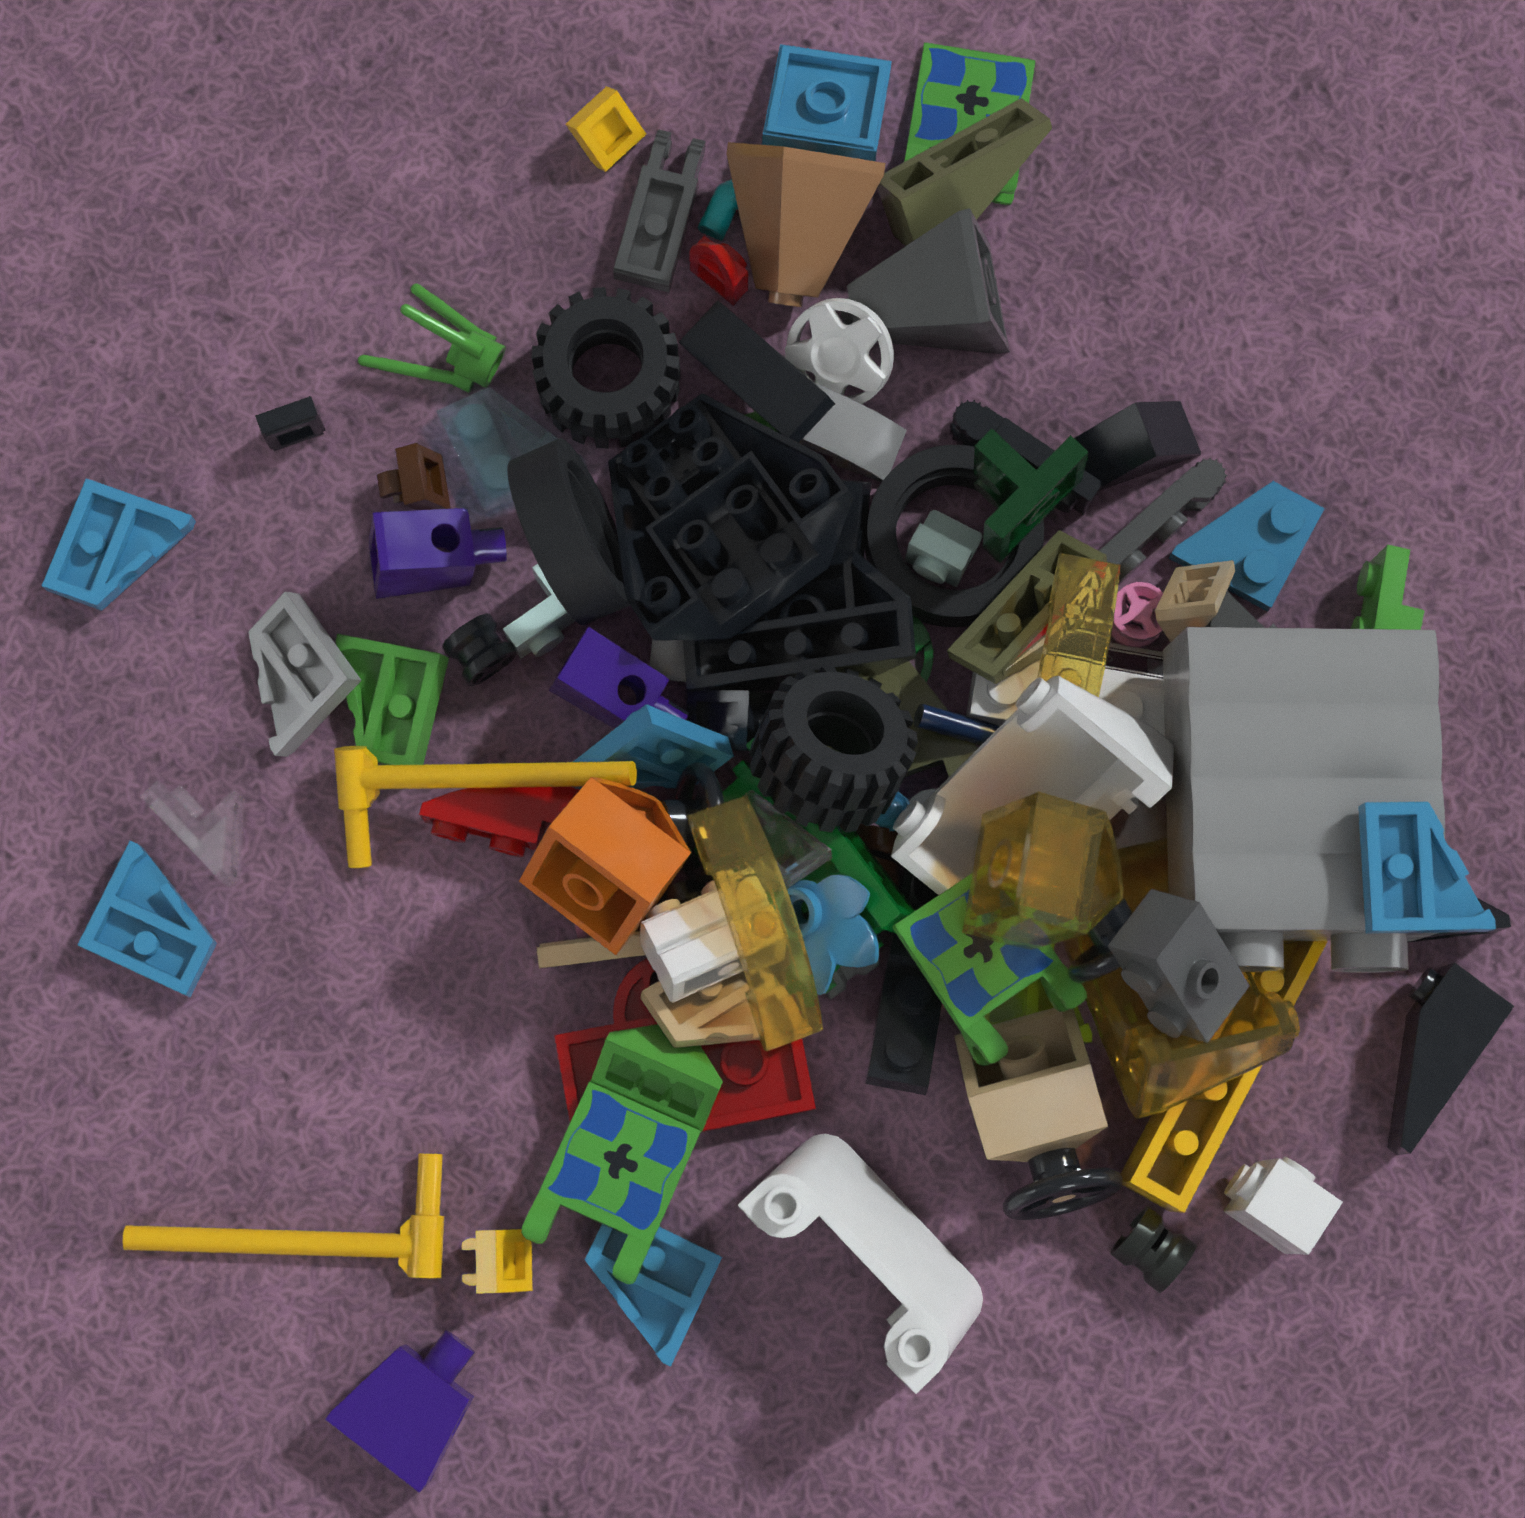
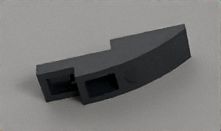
[865,867,942,1095]

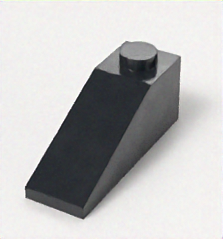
[1387,962,1514,1155]

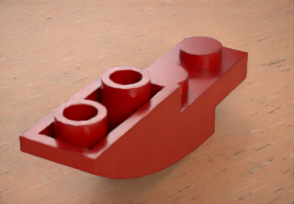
[419,787,580,857]

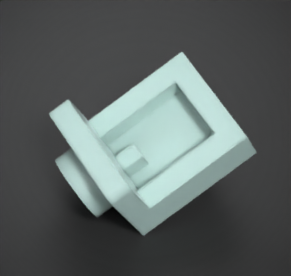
[905,510,982,587]
[503,564,575,659]

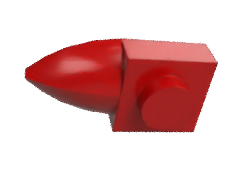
[689,235,749,306]

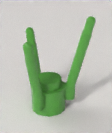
[358,283,506,393]

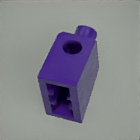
[368,508,507,599]
[548,627,689,729]
[325,1330,475,1493]

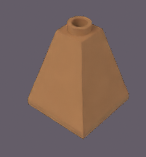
[726,142,886,307]

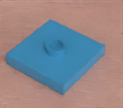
[762,44,892,161]

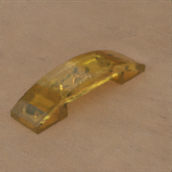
[1037,553,1120,697]
[687,796,823,1051]

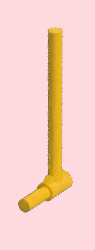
[334,746,637,868]
[122,1153,444,1278]

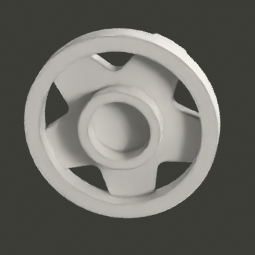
[785,298,894,404]

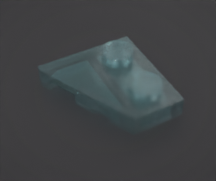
[436,387,588,517]

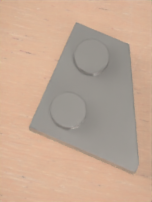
[248,591,362,757]

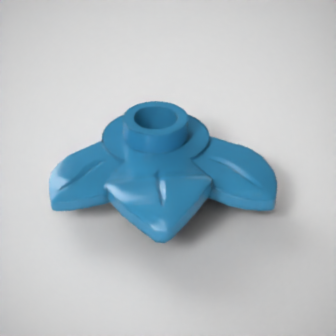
[772,875,879,995]

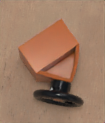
[519,762,727,955]

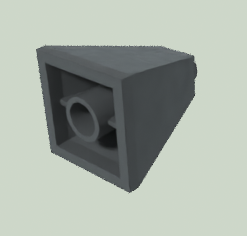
[841,208,1010,354]

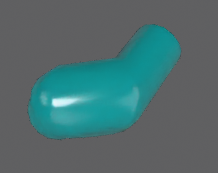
[697,179,738,241]

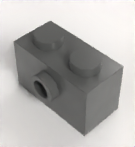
[1108,889,1250,1043]

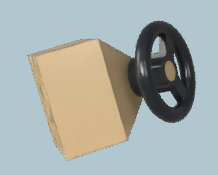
[954,1008,1123,1220]

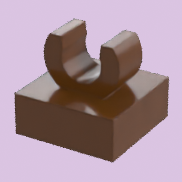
[377,443,451,510]

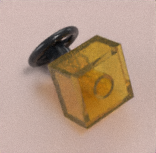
[962,791,1133,983]

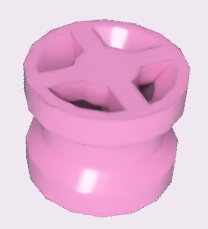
[1106,582,1163,648]

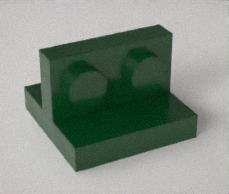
[973,428,1088,563]

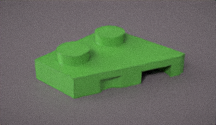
[335,634,449,765]

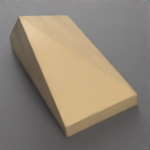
[1155,560,1235,642]

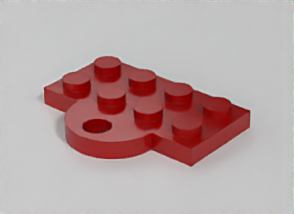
[554,958,816,1132]

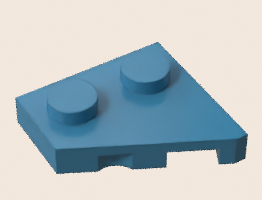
[1169,481,1325,612]
[572,704,734,789]
[1358,802,1496,934]

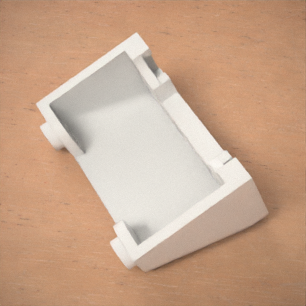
[891,676,1174,906]
[738,1134,983,1394]

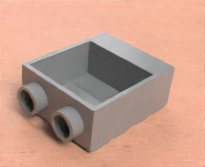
[1163,627,1445,973]

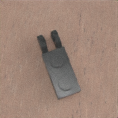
[613,129,706,293]
[1099,458,1227,582]

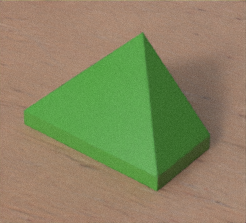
[590,1024,723,1131]

